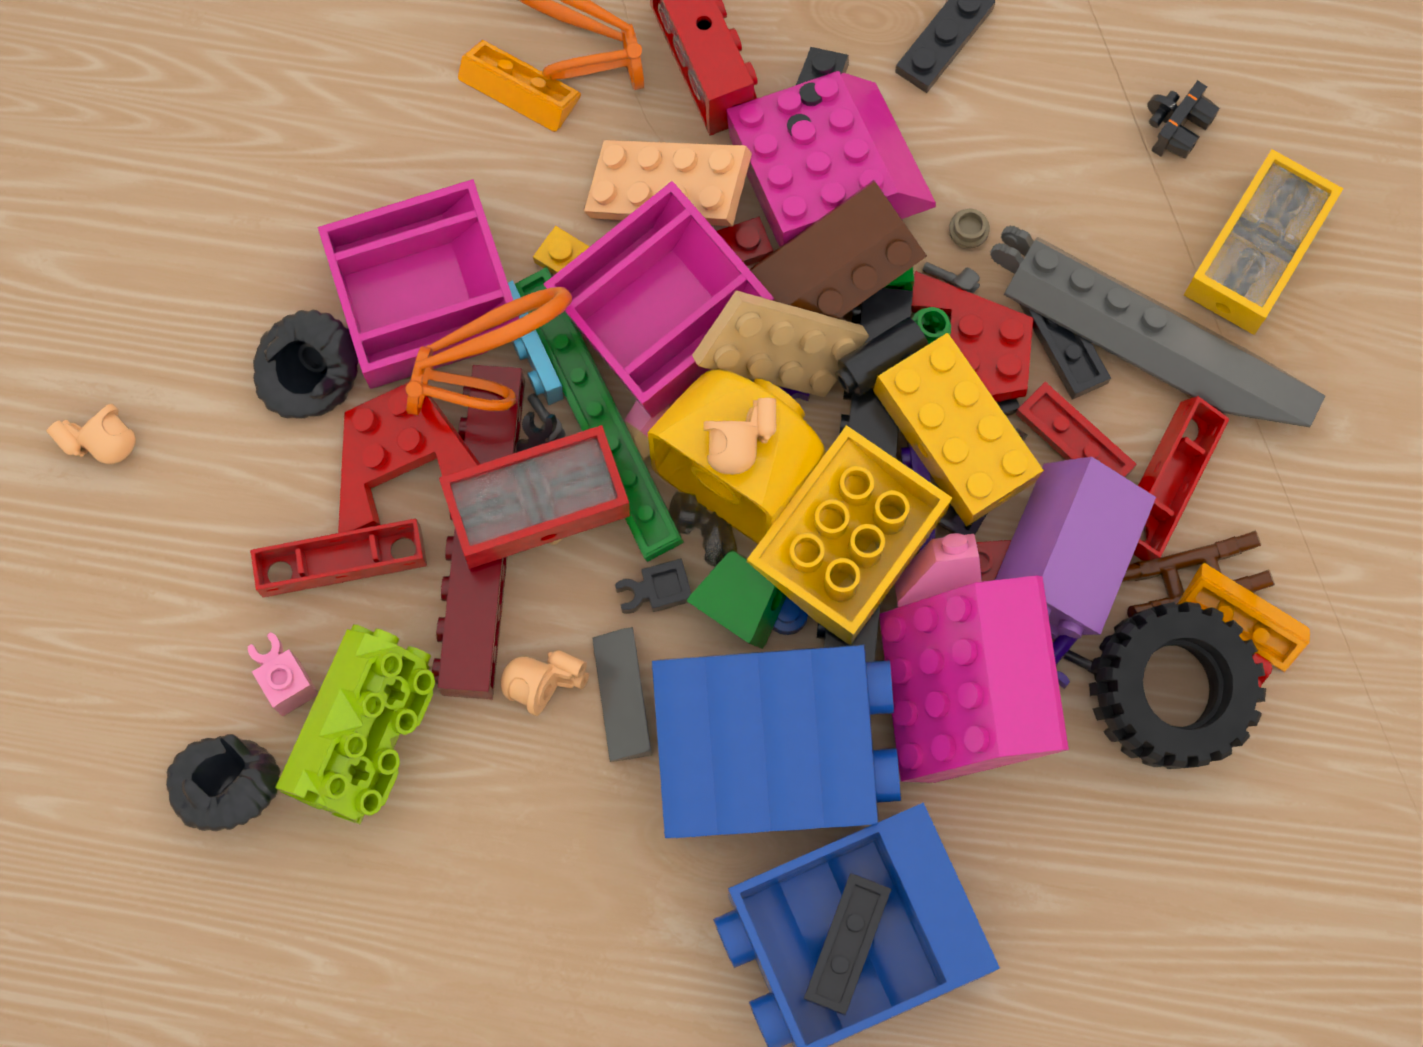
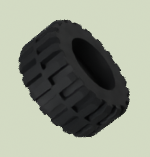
[1089,602,1266,769]

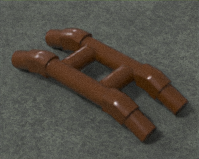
[1122,530,1275,618]

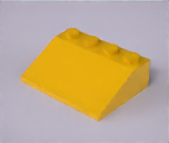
[747,425,952,645]

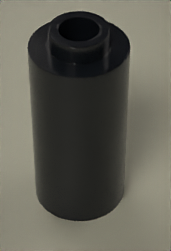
[835,317,928,396]

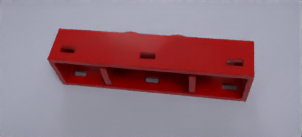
[1133,396,1230,561]
[250,518,427,598]

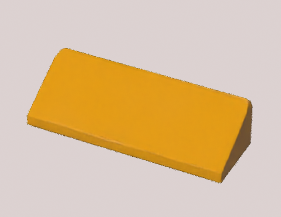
[458,40,581,132]
[1178,563,1310,672]

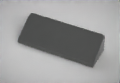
[592,627,652,762]

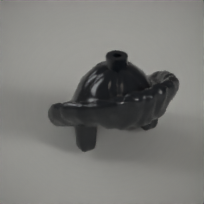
[253,310,359,419]
[166,734,280,831]

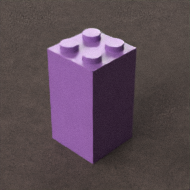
[995,457,1156,639]

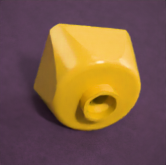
[647,369,826,544]

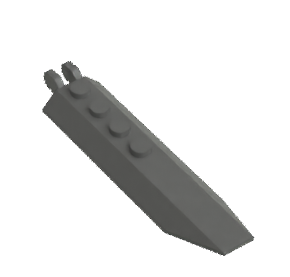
[990,225,1325,428]

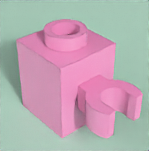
[247,632,318,716]

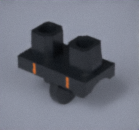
[1147,80,1220,159]

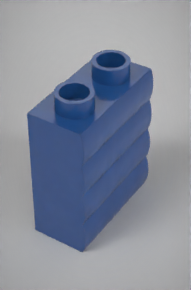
[652,644,901,838]
[713,802,1000,1047]

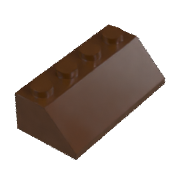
[749,180,927,319]

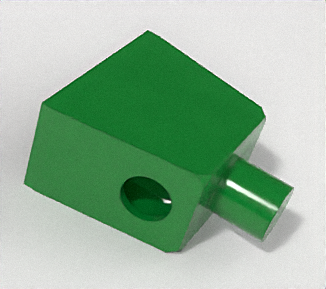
[687,550,787,649]

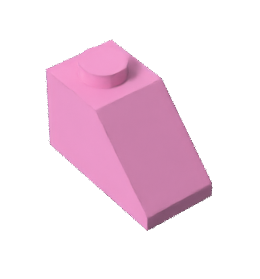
[894,533,982,607]

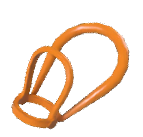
[519,0,644,90]
[406,287,572,416]

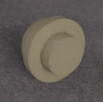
[949,209,990,248]

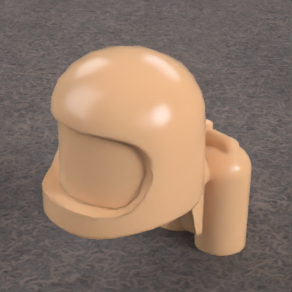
[704,398,776,475]
[46,404,136,464]
[500,650,589,716]

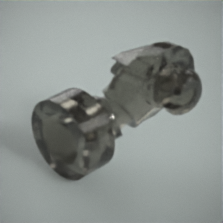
[669,491,738,567]

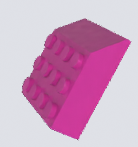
[726,71,936,247]
[317,179,520,389]
[544,181,775,418]
[879,575,1069,783]

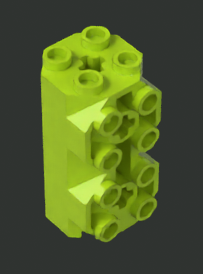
[275,624,435,825]

